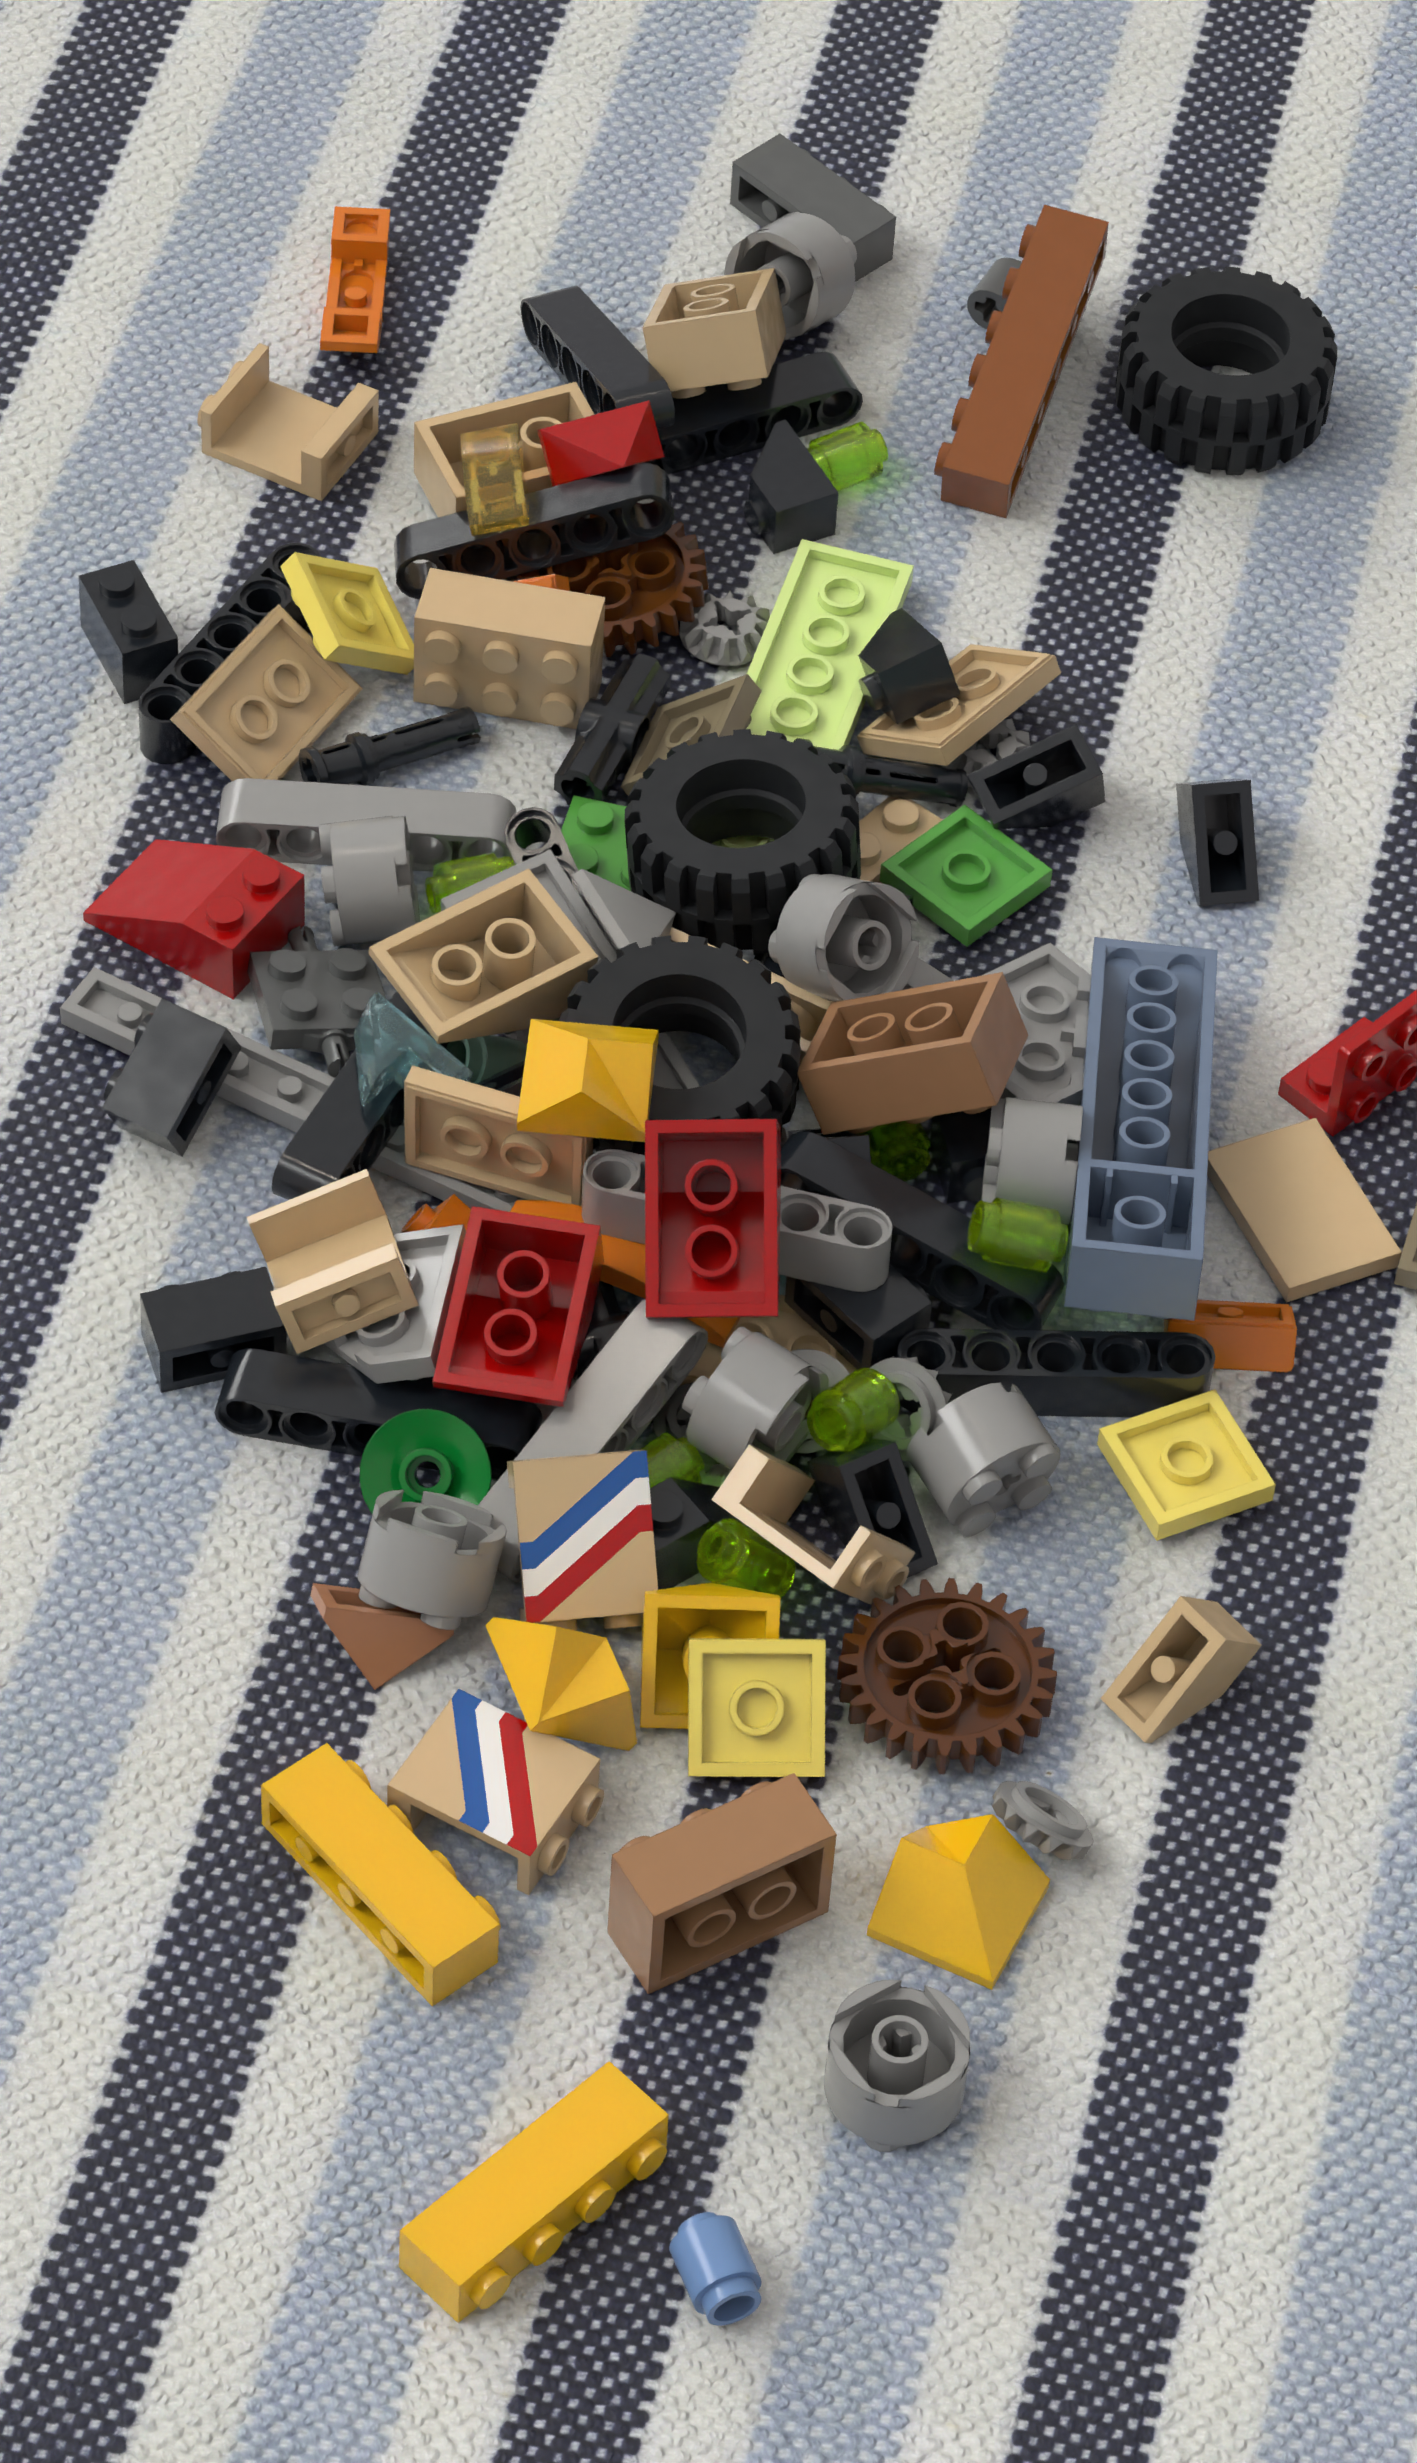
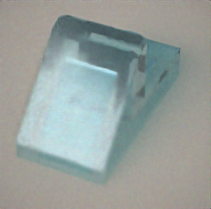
[354,991,473,1107]

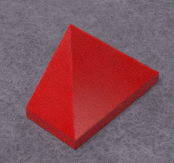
[537,400,664,487]

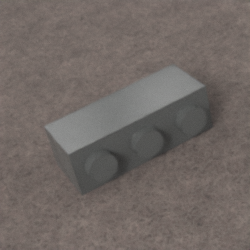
[730,133,896,282]

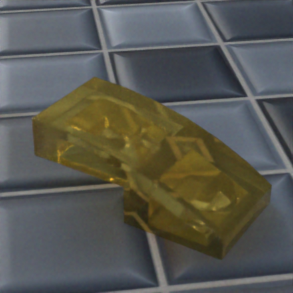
[461,423,530,536]

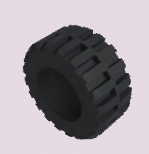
[1115,266,1337,475]
[624,729,861,955]
[560,935,801,1155]

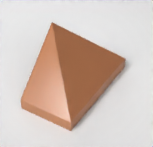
[310,1583,454,1690]

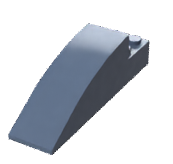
[1063,937,1218,1321]

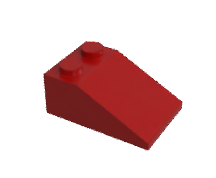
[83,839,305,1000]
[645,1119,781,1318]
[432,1206,604,1407]

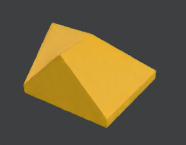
[517,1019,659,1142]
[640,1582,781,1729]
[485,1617,637,1751]
[867,1814,1050,1990]

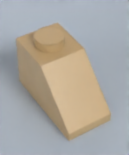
[1100,1596,1262,1743]

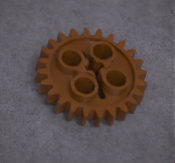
[517,514,709,657]
[837,1578,1057,1774]

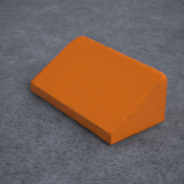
[1164,1300,1297,1372]

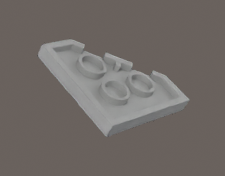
[982,943,1091,1105]
[273,1224,466,1384]

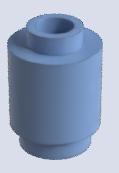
[669,2212,762,2326]

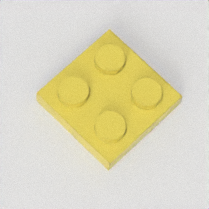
[280,552,414,675]
[1097,1389,1276,1541]
[688,1638,826,1777]

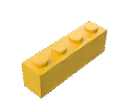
[261,1743,501,2007]
[399,2061,669,2323]

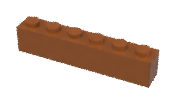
[934,205,1109,518]

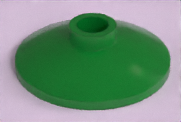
[359,1409,492,1514]

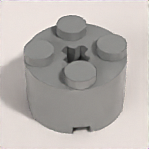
[724,212,857,340]
[319,816,420,947]
[768,874,919,1002]
[979,1097,1083,1233]
[682,1327,828,1470]
[907,1382,1061,1537]
[357,1490,507,1630]
[824,1980,970,2152]

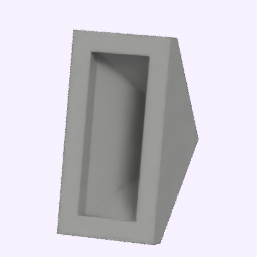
[572,869,676,952]

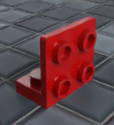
[1278,990,1417,1137]

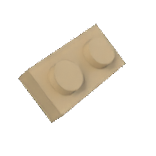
[859,796,943,883]

